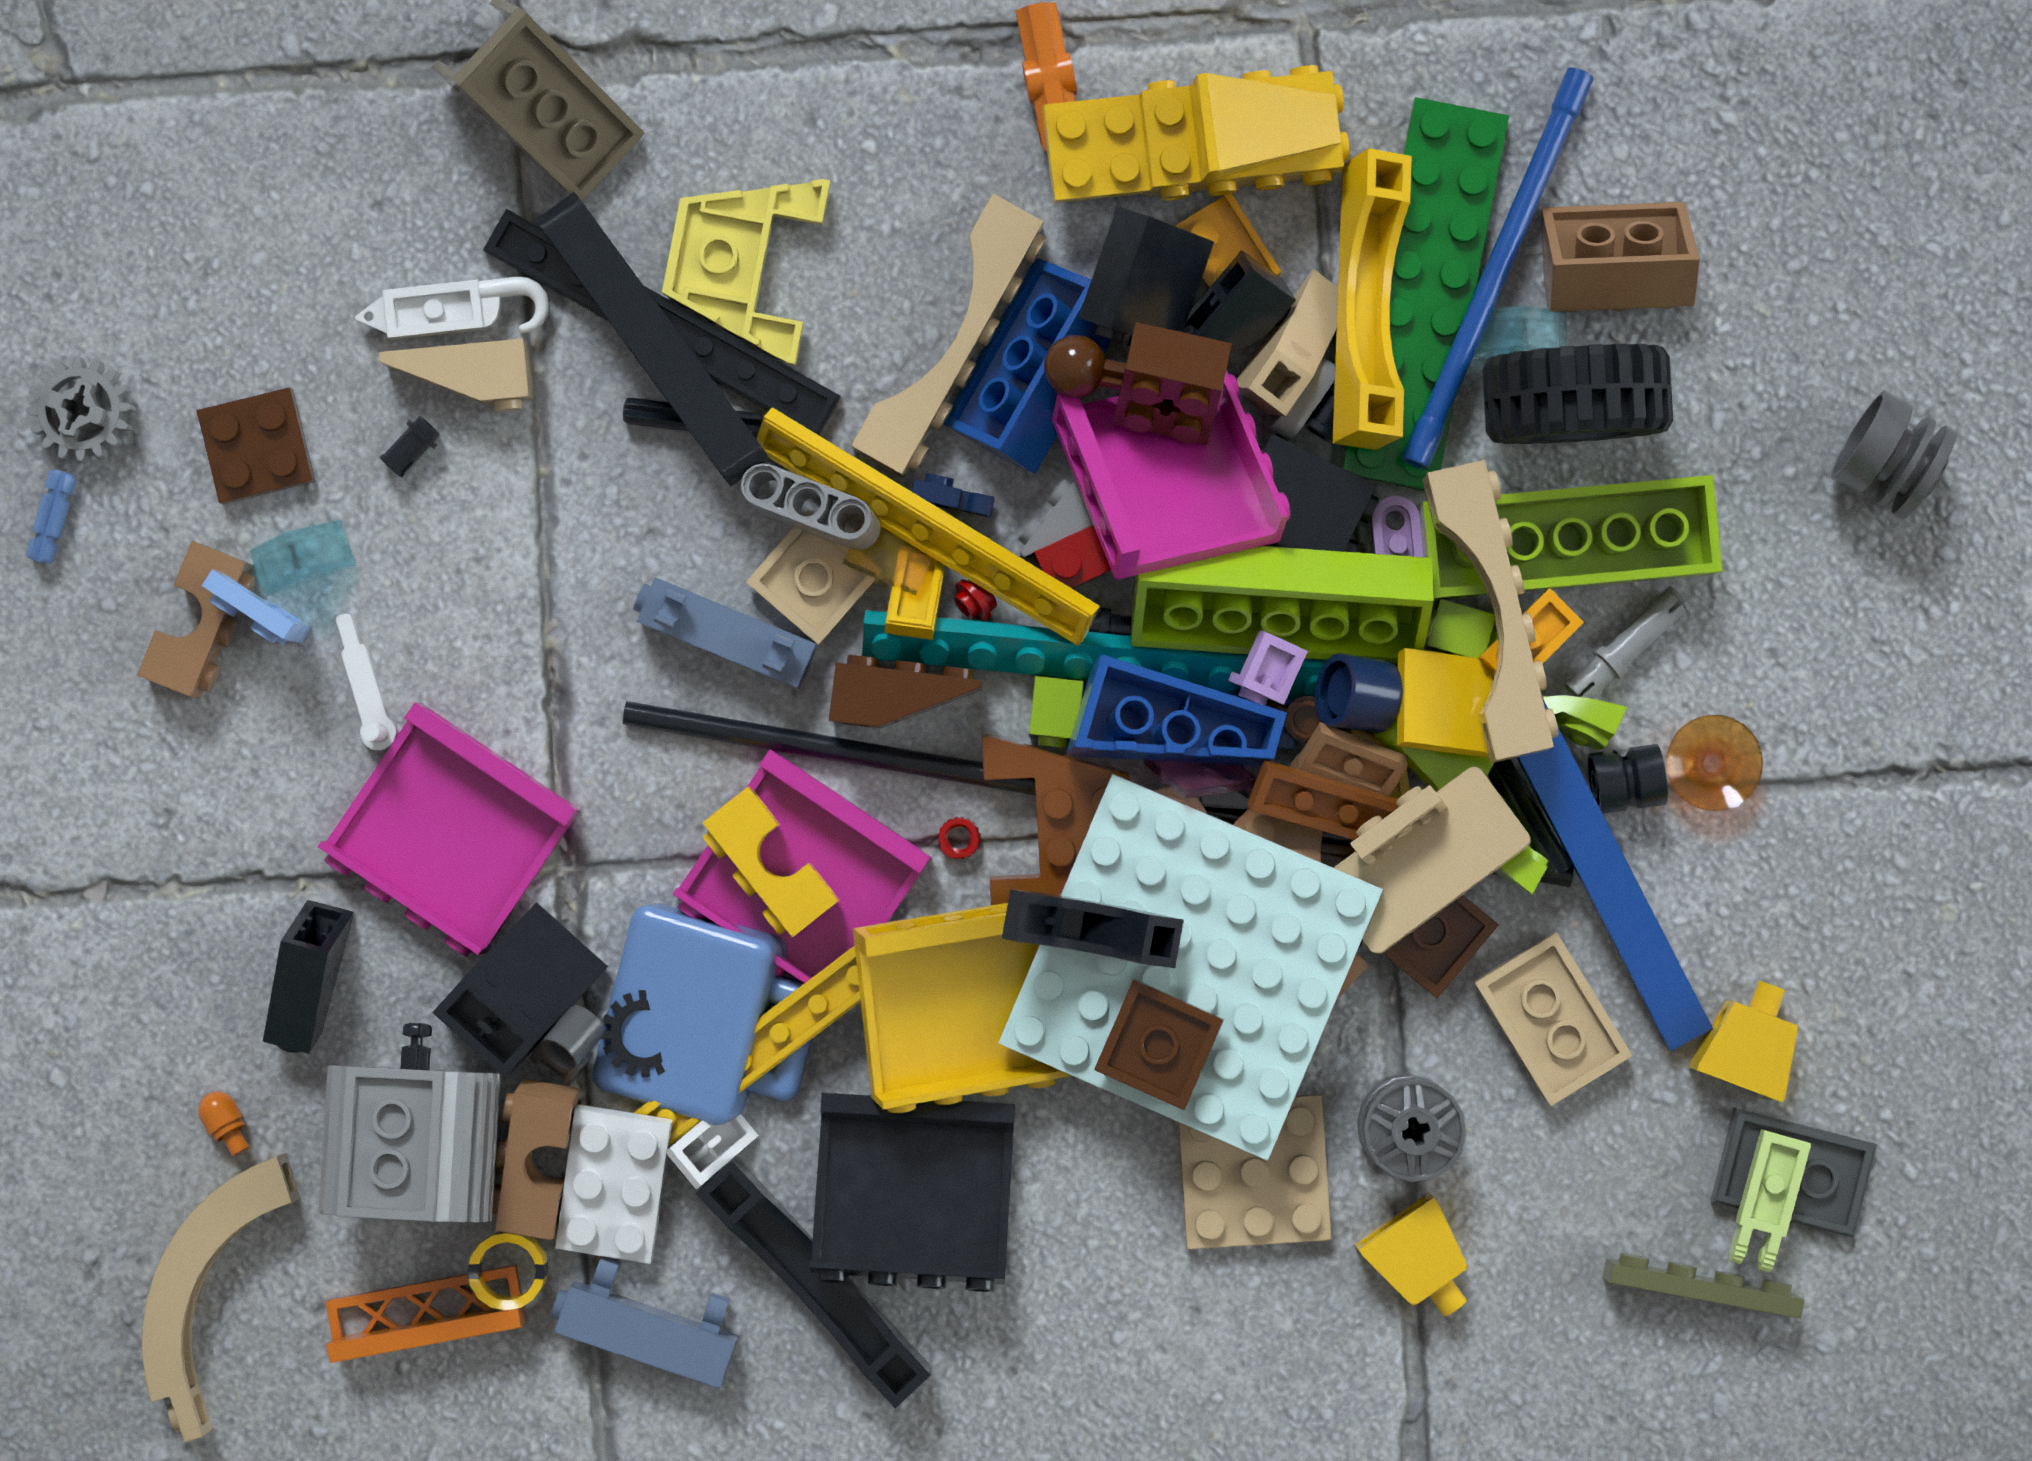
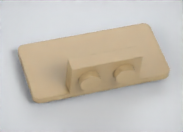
[1334,767,1531,954]

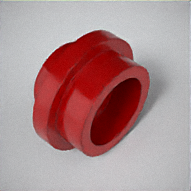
[954,579,997,622]

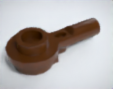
[1239,695,1323,743]

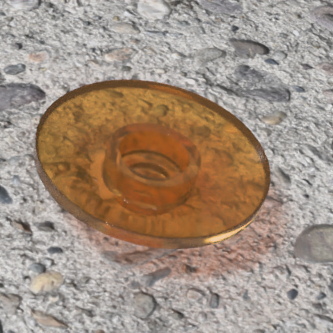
[1666,715,1763,811]

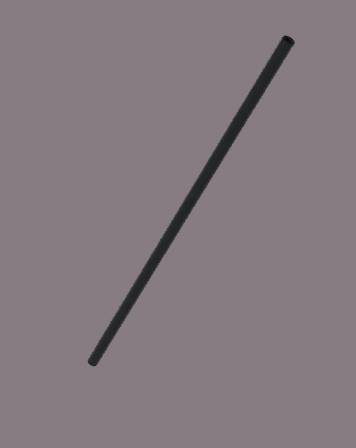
[622,701,1574,888]

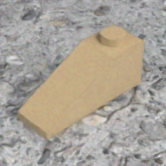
[379,338,534,412]

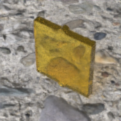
[843,519,934,596]

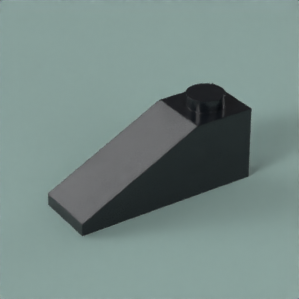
[1183,250,1296,354]

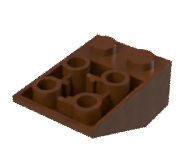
[829,655,983,729]

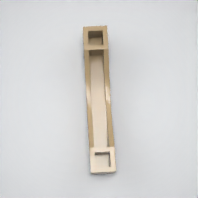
[851,193,1047,478]
[1422,460,1558,763]

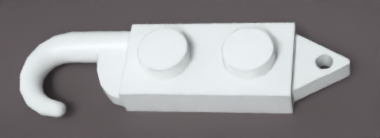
[355,276,549,340]

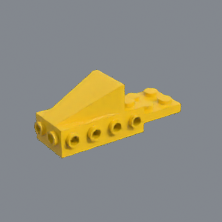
[1042,65,1350,204]

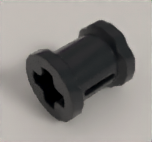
[1303,383,1335,445]

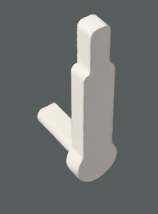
[336,613,398,751]

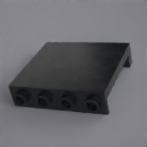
[809,1093,1015,1292]

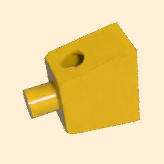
[1688,980,1798,1103]
[1354,1192,1468,1317]

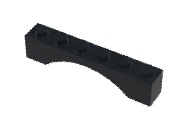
[696,1156,932,1409]

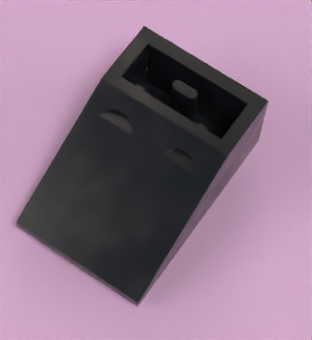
[432,902,609,1078]

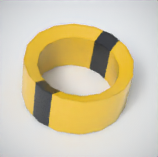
[467,1231,549,1311]

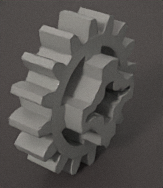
[26,357,136,463]

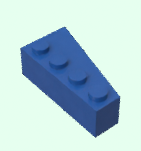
[1066,654,1287,767]

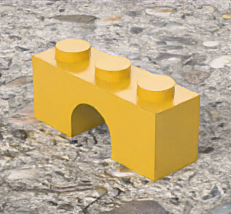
[702,787,840,937]

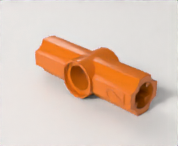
[1016,2,1077,154]

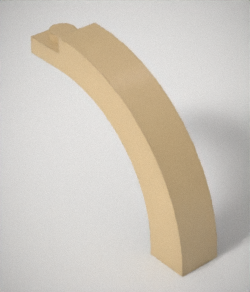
[142,1153,300,1443]

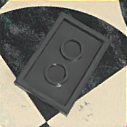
[1710,1107,1877,1238]

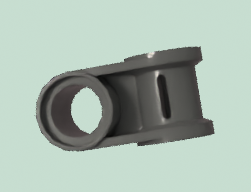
[529,1005,605,1086]

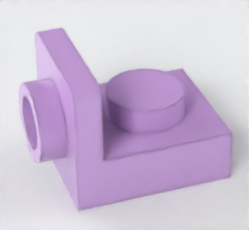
[1228,630,1308,705]

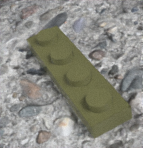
[1603,1253,1804,1319]

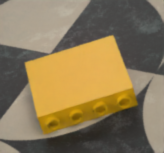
[853,903,1070,1113]

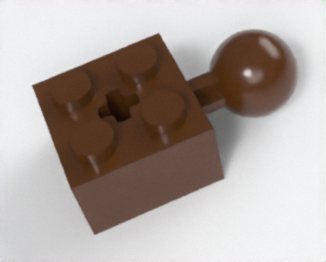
[1044,322,1232,445]

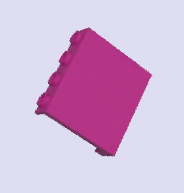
[1052,370,1290,580]
[317,702,581,957]
[673,749,932,984]

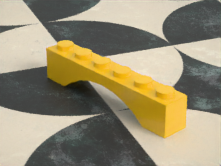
[1333,148,1412,450]

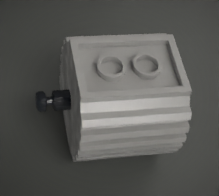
[318,1023,501,1222]

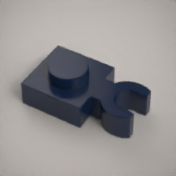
[912,473,995,518]

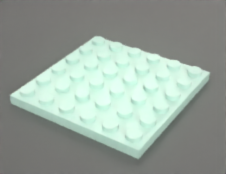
[998,774,1383,1161]

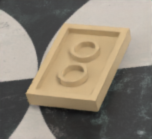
[1473,932,1633,1106]

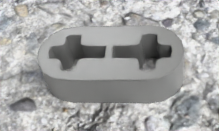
[1265,356,1335,441]

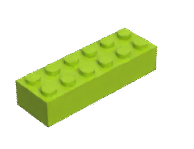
[1417,475,1723,601]
[1131,546,1434,665]

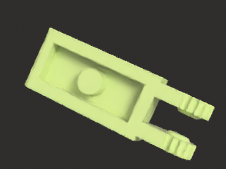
[1729,1129,1811,1272]

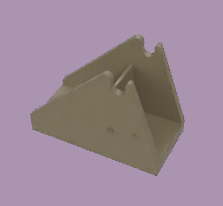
[431,0,645,202]

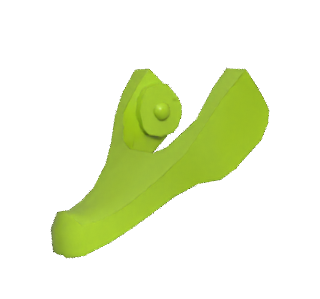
[1374,695,1628,895]

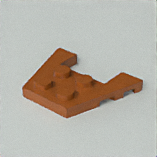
[982,734,1130,905]

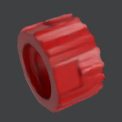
[938,816,981,860]

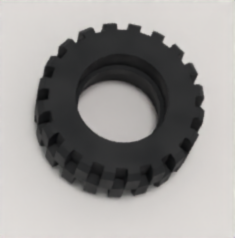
[1482,343,1673,444]

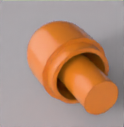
[198,1091,250,1157]

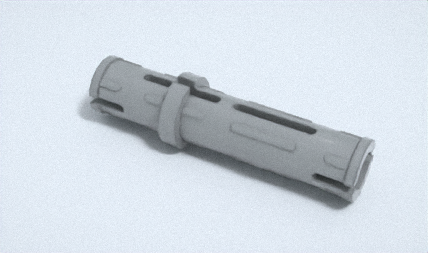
[1564,586,1691,699]

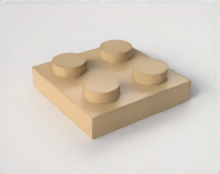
[746,510,882,646]

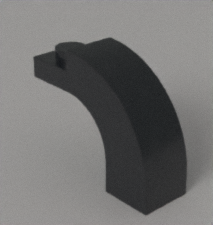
[1002,889,1184,968]

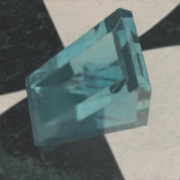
[1472,306,1567,361]
[249,520,357,597]

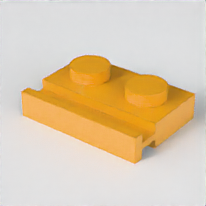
[1176,194,1281,289]

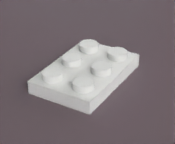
[555,1104,673,1264]

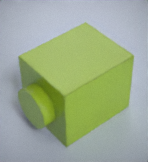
[1424,599,1498,658]
[1029,676,1083,748]

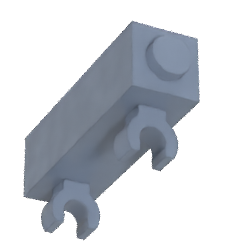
[633,577,818,690]
[550,1256,739,1389]

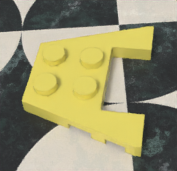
[662,179,831,366]

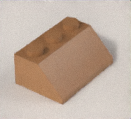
[1541,202,1700,313]

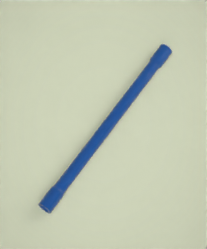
[1401,67,1594,470]

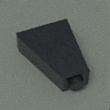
[263,900,354,1054]

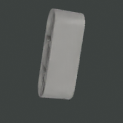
[741,463,881,550]

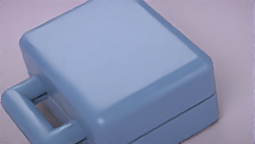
[592,903,813,1125]

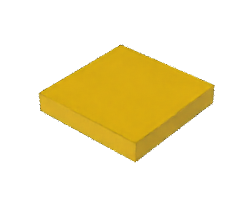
[1397,648,1494,758]

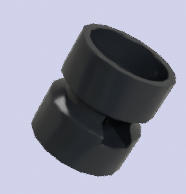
[1588,744,1668,814]

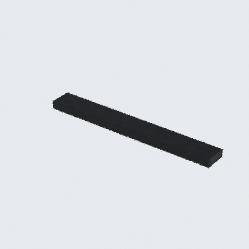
[483,209,841,436]

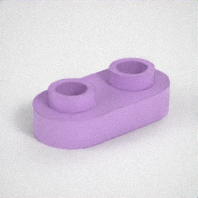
[1370,496,1424,557]

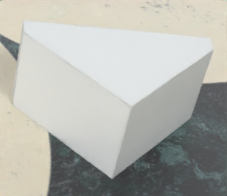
[665,1114,759,1189]

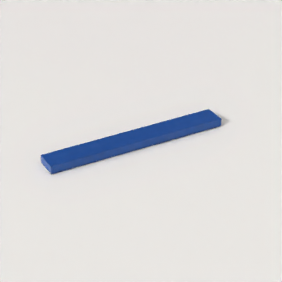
[1516,697,1713,1051]

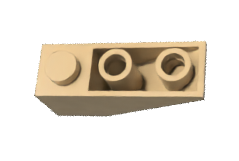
[1236,269,1338,416]

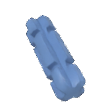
[26,469,76,564]

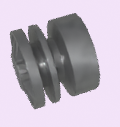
[1831,390,1957,519]
[1357,1074,1467,1182]

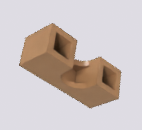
[137,541,256,698]
[492,1079,580,1240]

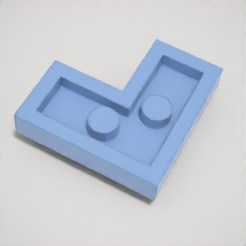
[201,569,312,645]

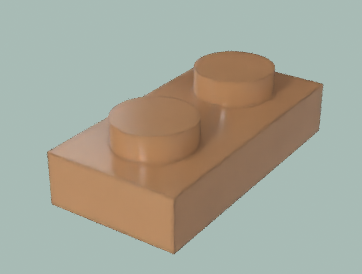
[1298,722,1408,796]

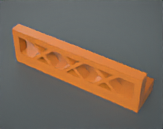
[325,1264,527,1363]

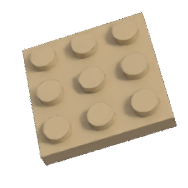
[1178,1094,1332,1249]

